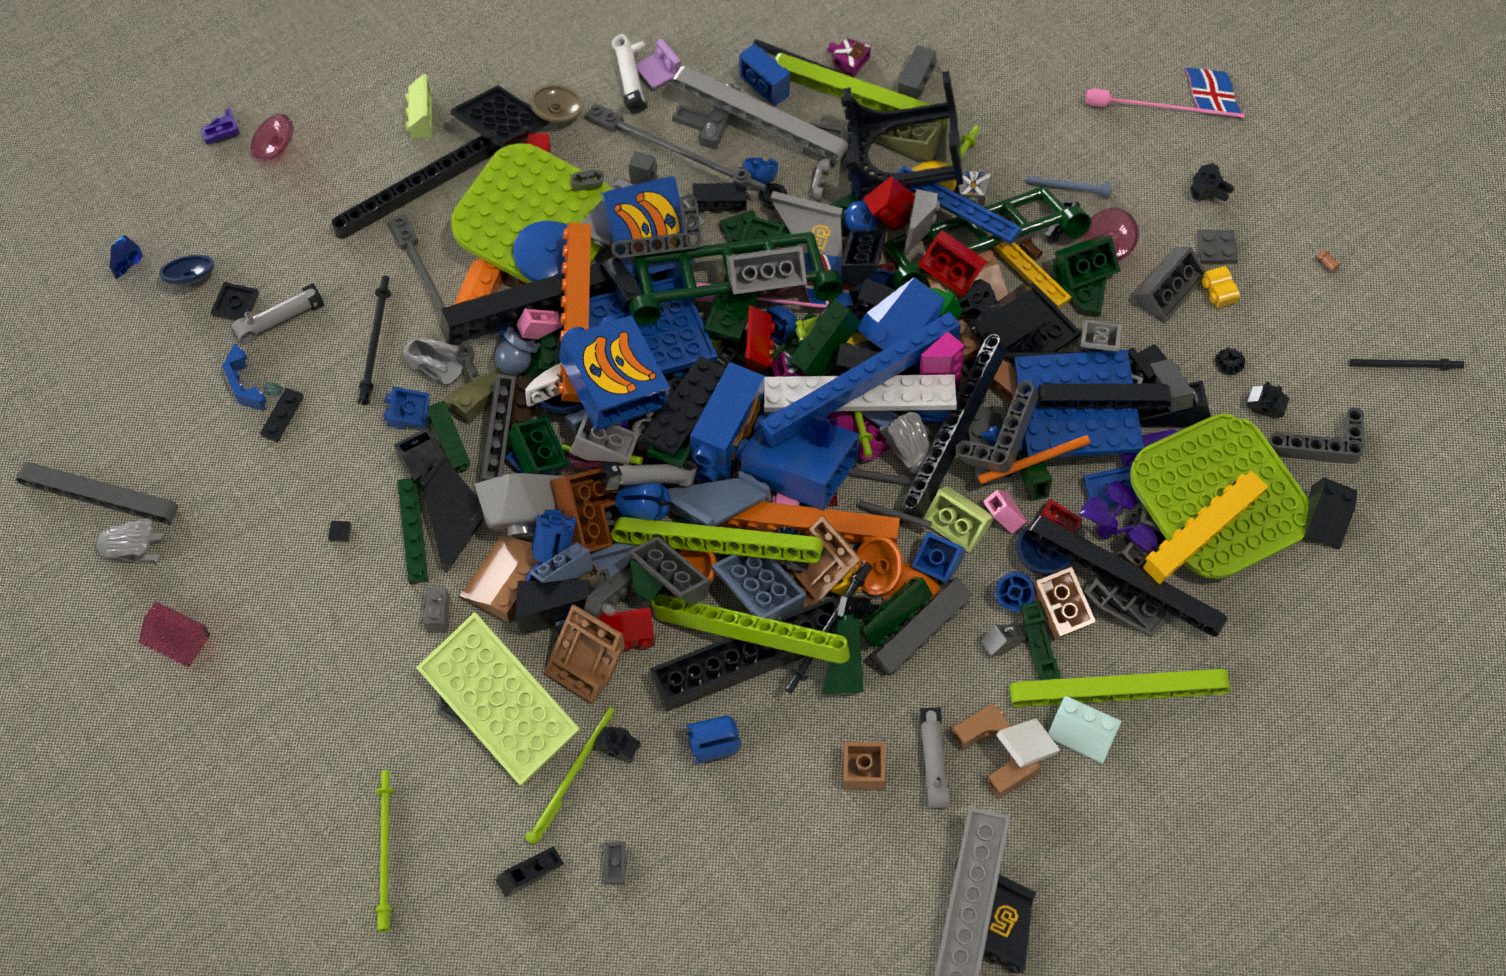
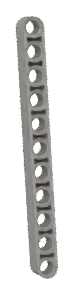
[672,66,849,162]

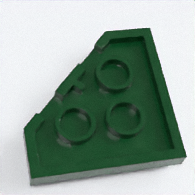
[1051,259,1107,317]

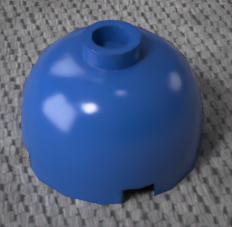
[743,157,778,184]
[843,200,880,231]
[764,306,797,343]
[995,571,1035,612]

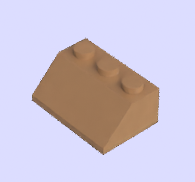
[1033,567,1096,640]

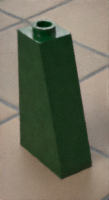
[427,400,471,473]
[822,614,864,694]

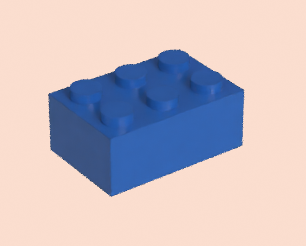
[739,44,790,107]

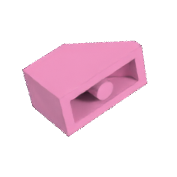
[516,309,563,339]

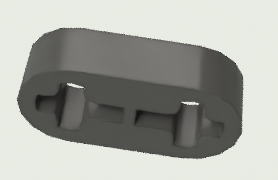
[570,170,604,191]

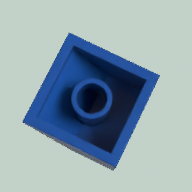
[911,531,966,583]

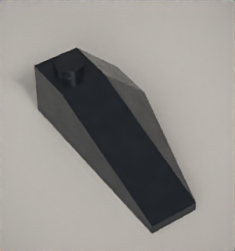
[1137,380,1211,426]

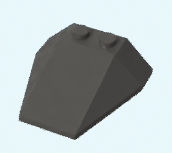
[1083,541,1171,637]

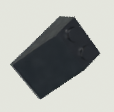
[1304,477,1357,549]

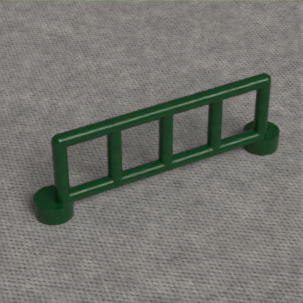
[884,186,1091,289]
[629,232,844,325]

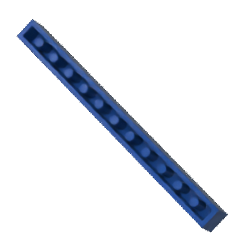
[760,312,961,447]

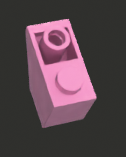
[983,490,1028,534]

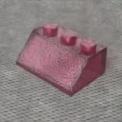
[138,601,210,667]

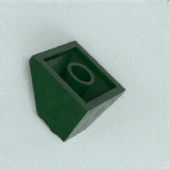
[630,558,663,602]

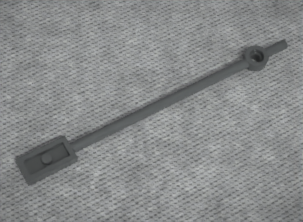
[585,103,767,192]
[388,214,479,378]

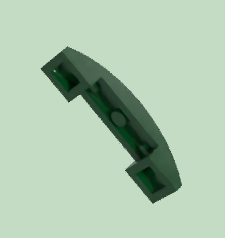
[1021,601,1061,680]

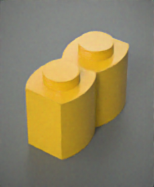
[1202,266,1240,308]

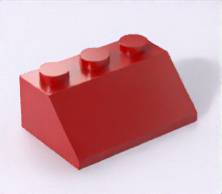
[863,176,915,231]
[918,230,988,296]
[746,306,775,374]
[598,608,655,652]

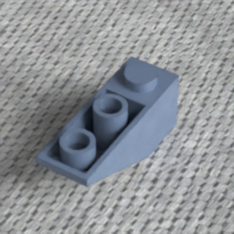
[530,542,593,583]

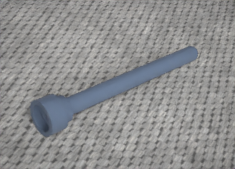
[1025,177,1112,198]

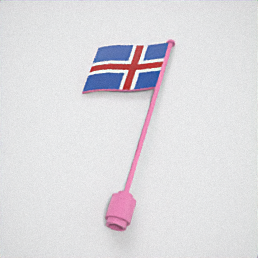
[1085,67,1245,119]
[695,252,857,308]

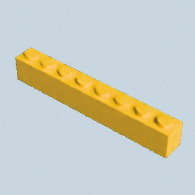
[1143,471,1268,584]

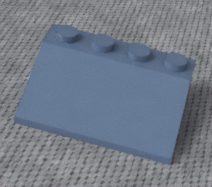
[711,555,806,620]

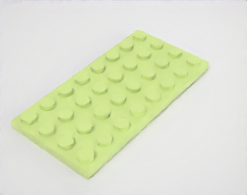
[416,612,581,786]

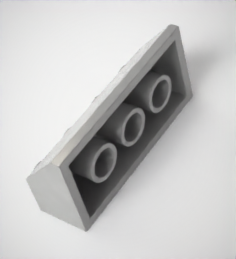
[726,246,807,294]

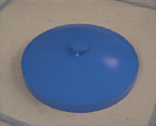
[513,221,568,282]

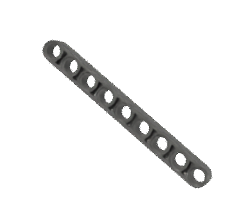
[15,462,179,524]

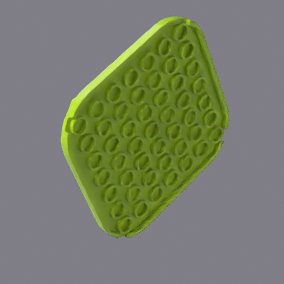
[451,144,612,283]
[1130,414,1309,579]

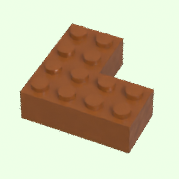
[551,463,626,552]

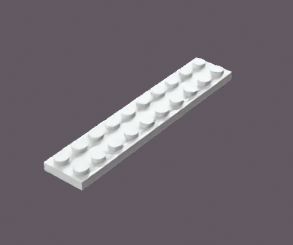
[764,375,957,412]

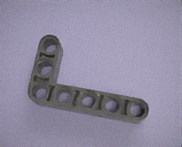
[611,194,702,258]
[956,381,1039,473]
[1268,407,1364,464]

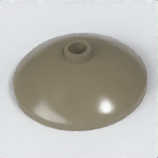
[530,84,583,123]

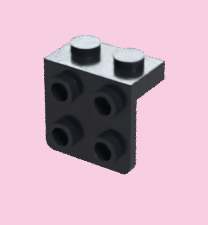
[1128,345,1167,384]

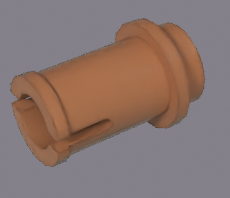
[1317,249,1340,272]

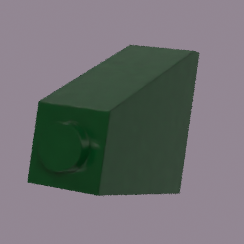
[1017,450,1052,502]

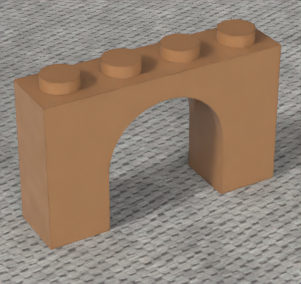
[952,703,1041,799]

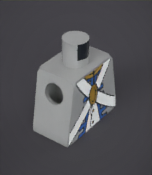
[956,171,991,206]

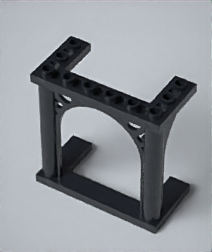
[841,71,964,201]

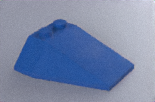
[857,277,945,371]

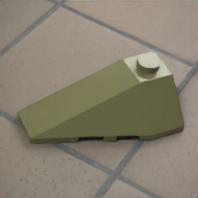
[865,121,943,161]
[444,367,520,424]

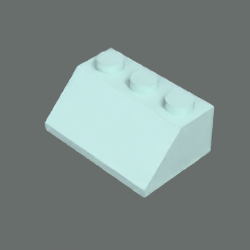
[1048,696,1122,764]

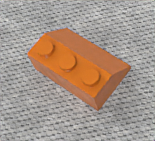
[454,259,506,305]

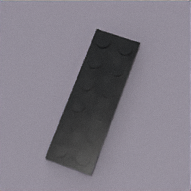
[641,356,726,458]

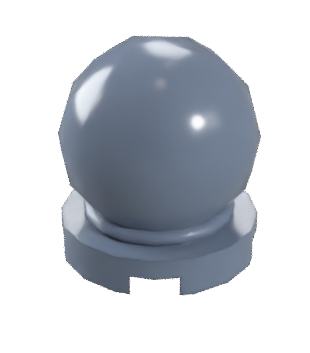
[495,327,540,375]

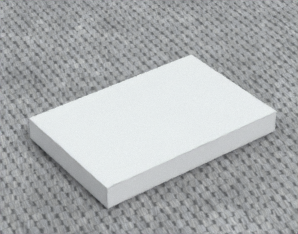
[996,718,1060,767]

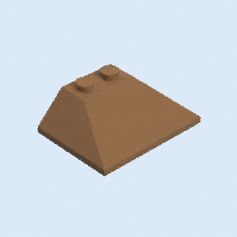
[777,516,861,608]
[544,604,625,703]

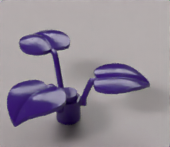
[1079,481,1158,554]

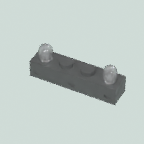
[700,83,741,150]
[584,567,637,619]

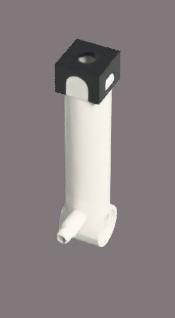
[612,34,648,114]

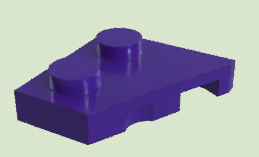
[201,108,240,145]

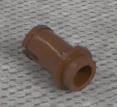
[1020,238,1043,260]

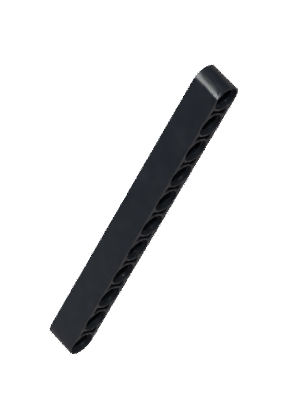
[332,135,501,239]
[904,334,1007,518]
[1026,515,1227,637]

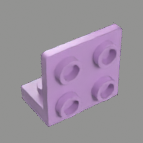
[636,39,681,89]

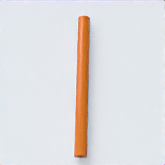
[978,435,1091,484]

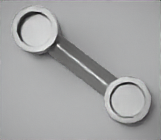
[811,158,831,202]

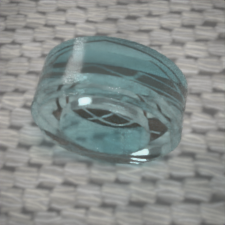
[263,382,283,396]

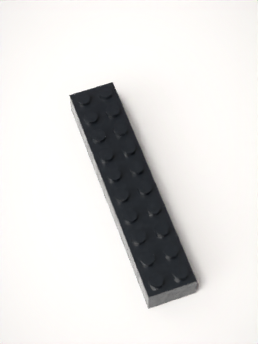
[440,260,614,345]
[650,596,842,712]

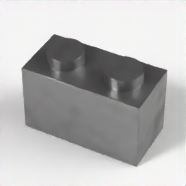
[424,587,450,633]

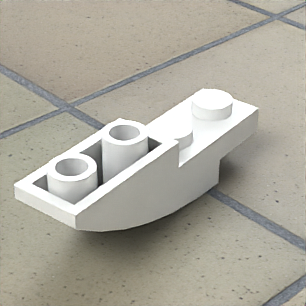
[525,363,562,407]

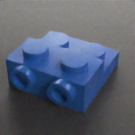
[383,386,430,429]

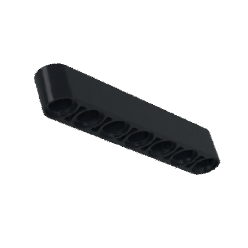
[1037,383,1171,409]

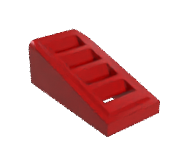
[1039,499,1083,533]

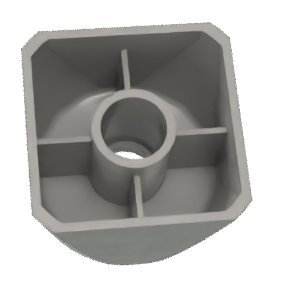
[475,473,563,537]

